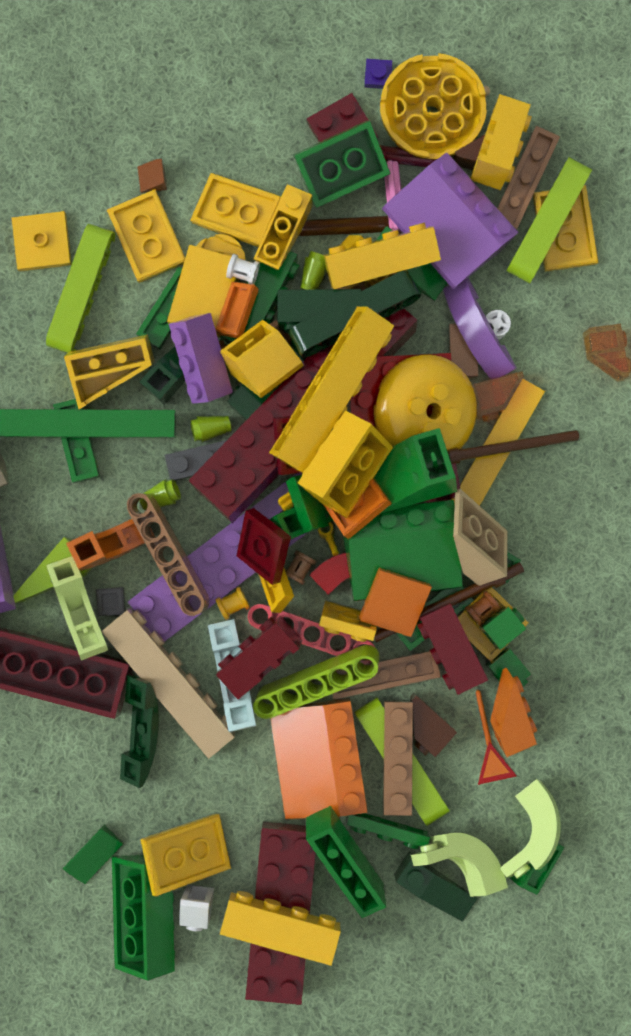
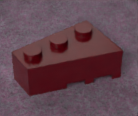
[417,602,488,695]
[216,616,302,700]

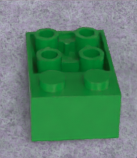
[374,428,457,514]

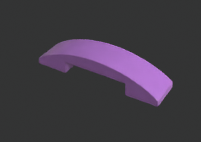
[443,278,517,382]

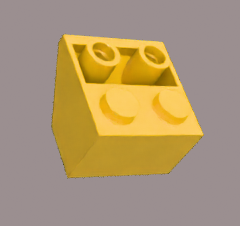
[220,320,304,398]

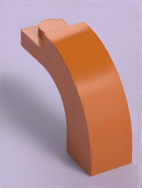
[66,519,155,571]

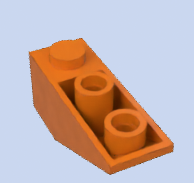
[490,668,537,757]

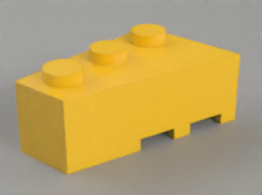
[470,94,532,190]
[64,334,155,409]

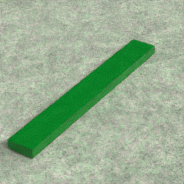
[0,409,176,438]

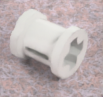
[226,254,260,285]

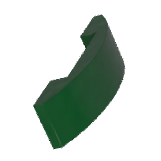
[120,675,159,788]

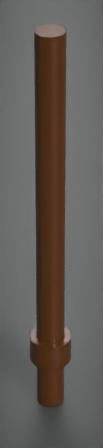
[448,430,579,464]
[374,562,524,642]

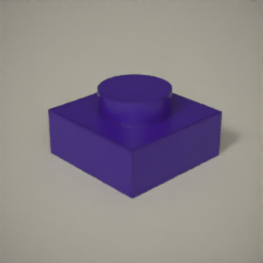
[364,58,393,89]

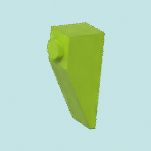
[13,537,91,603]

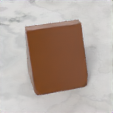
[138,158,167,193]

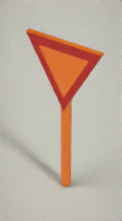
[476,690,517,785]

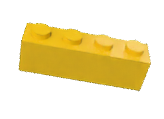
[323,222,441,289]
[220,891,341,966]

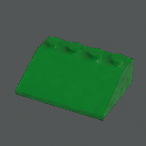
[343,500,463,602]

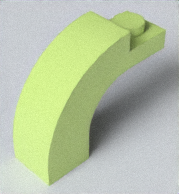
[46,556,108,661]
[500,779,561,879]
[411,833,508,897]

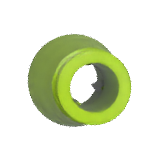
[300,251,327,290]
[190,416,231,443]
[139,479,181,510]

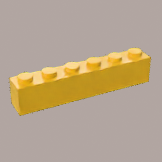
[269,307,394,473]

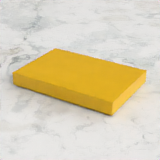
[190,173,281,247]
[533,185,598,272]
[107,189,185,283]
[167,245,237,338]
[140,814,231,896]

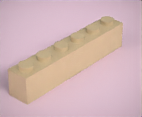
[101,608,235,759]

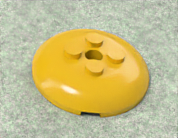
[380,53,487,159]
[374,355,477,452]

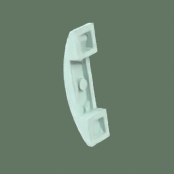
[208,619,256,732]

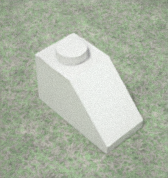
[180,885,214,931]

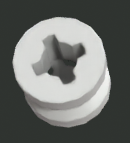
[486,310,511,340]

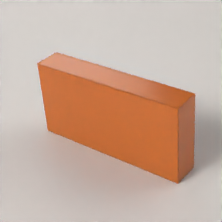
[215,282,259,338]

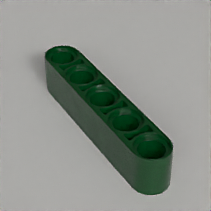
[289,270,421,358]

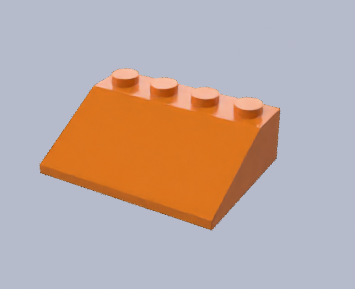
[270,698,367,819]

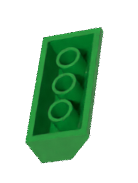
[112,855,175,981]

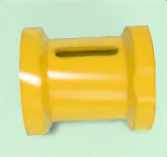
[215,587,250,620]

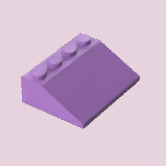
[382,153,519,289]

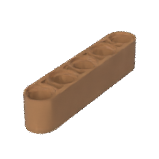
[127,493,210,616]

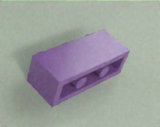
[169,313,233,404]

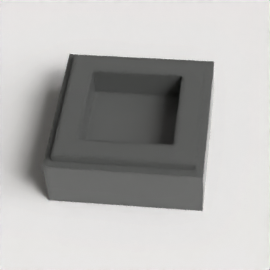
[96,587,125,616]

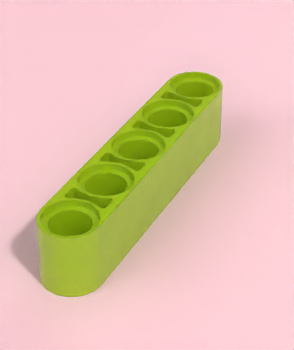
[506,157,592,284]
[46,224,116,353]
[253,645,380,719]
[354,697,450,826]

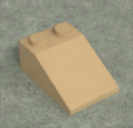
[453,489,507,586]

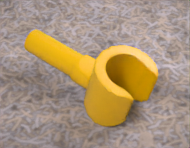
[318,522,339,556]

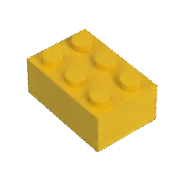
[298,411,393,518]

